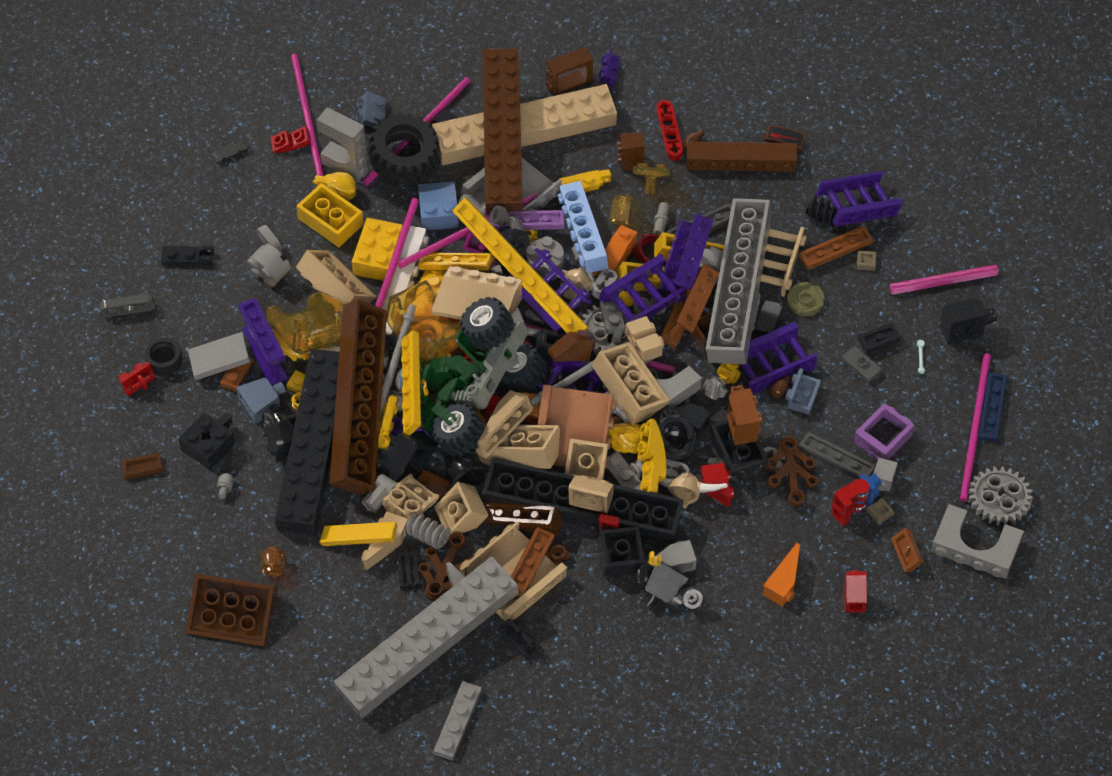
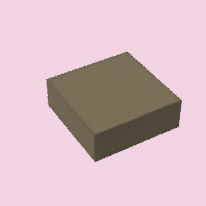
[856,251,876,271]
[866,498,894,525]

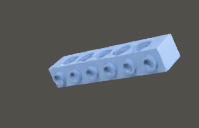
[557,181,608,274]

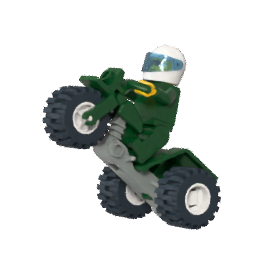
[395,297,548,456]

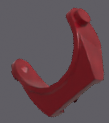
[631,234,659,264]

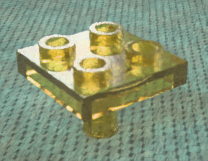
[633,163,670,194]

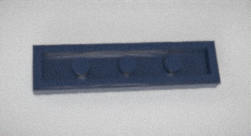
[978,372,1008,442]

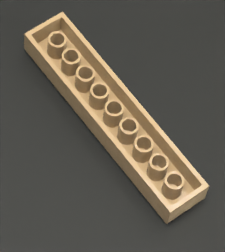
[432,84,617,165]

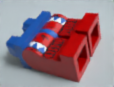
[830,473,882,526]

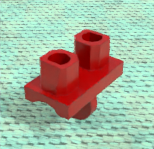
[118,362,156,396]

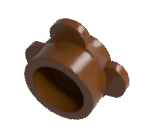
[546,544,570,566]

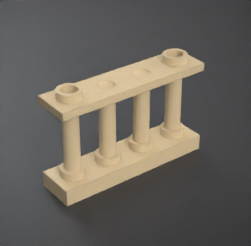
[761,227,807,297]

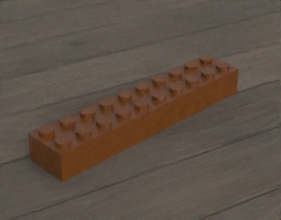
[483,48,523,215]
[329,299,387,495]

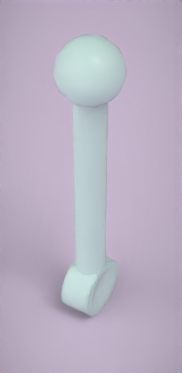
[917,340,925,374]

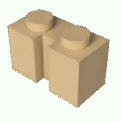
[625,316,664,362]

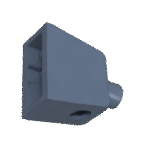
[236,378,286,424]

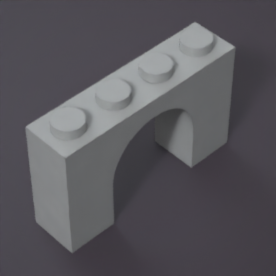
[317,107,369,183]
[644,358,702,410]
[931,504,1024,579]

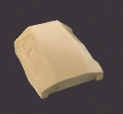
[382,474,439,520]

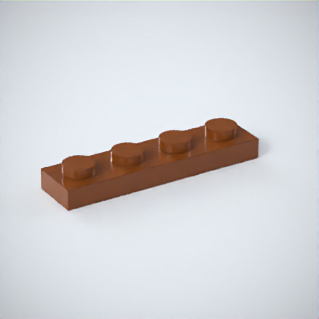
[799,226,873,270]
[510,526,555,599]

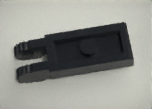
[161,245,215,266]

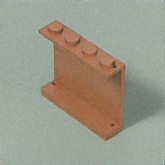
[538,385,617,468]

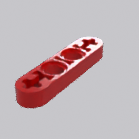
[656,100,683,161]

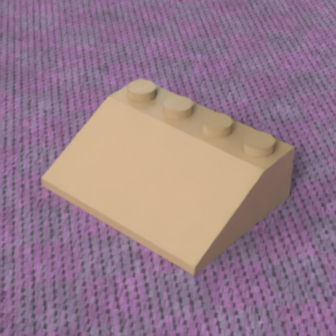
[431,266,522,320]

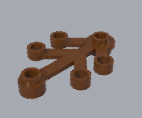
[765,436,818,507]
[418,532,470,601]

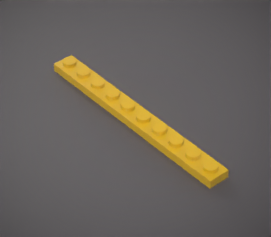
[452,197,589,333]

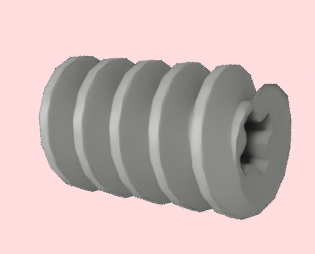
[406,513,451,549]

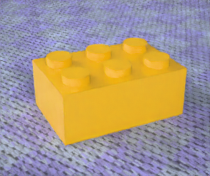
[296,183,364,247]
[352,218,403,281]

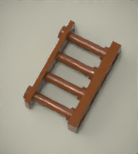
[660,264,719,349]

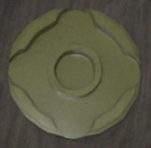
[787,282,825,317]

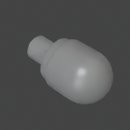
[217,473,234,499]

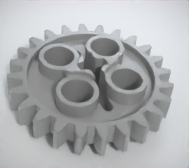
[582,306,636,354]
[968,466,1033,526]

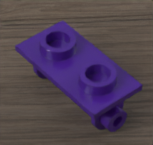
[598,49,620,87]

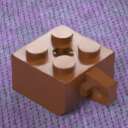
[727,385,762,445]

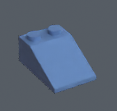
[418,182,459,231]

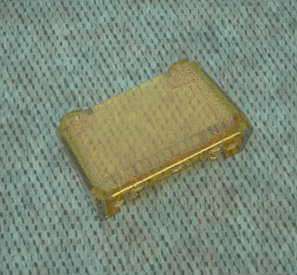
[387,280,461,363]
[266,291,348,355]

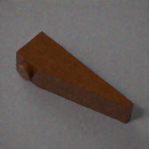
[483,502,563,535]

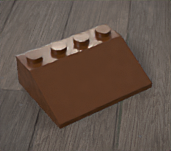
[186,574,278,646]

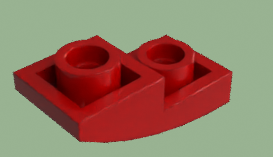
[270,126,311,153]

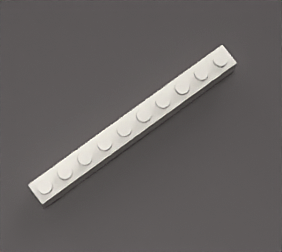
[382,226,429,383]

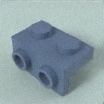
[355,91,386,128]
[785,368,821,415]

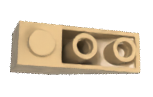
[361,512,408,570]

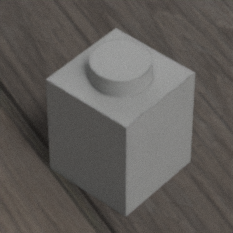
[873,458,897,492]

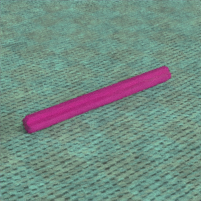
[890,265,998,294]

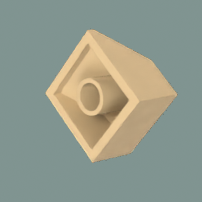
[565,438,609,481]
[568,475,614,514]
[434,482,489,535]

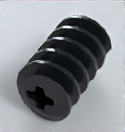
[806,195,844,229]

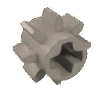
[703,376,728,400]

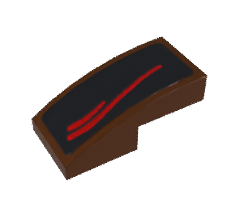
[763,125,805,152]

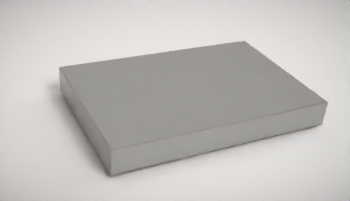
[188,332,250,380]

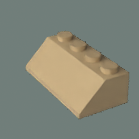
[296,250,377,314]
[592,342,670,424]
[476,425,560,469]

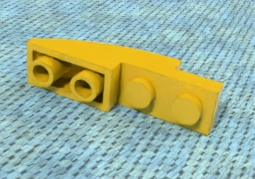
[637,419,666,494]

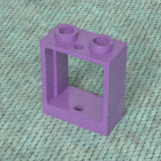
[853,403,915,460]

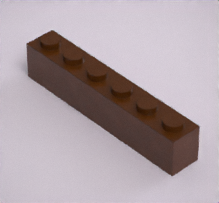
[686,141,797,172]

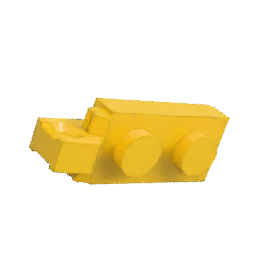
[559,170,611,192]
[378,395,398,450]

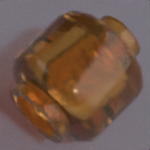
[259,546,285,577]

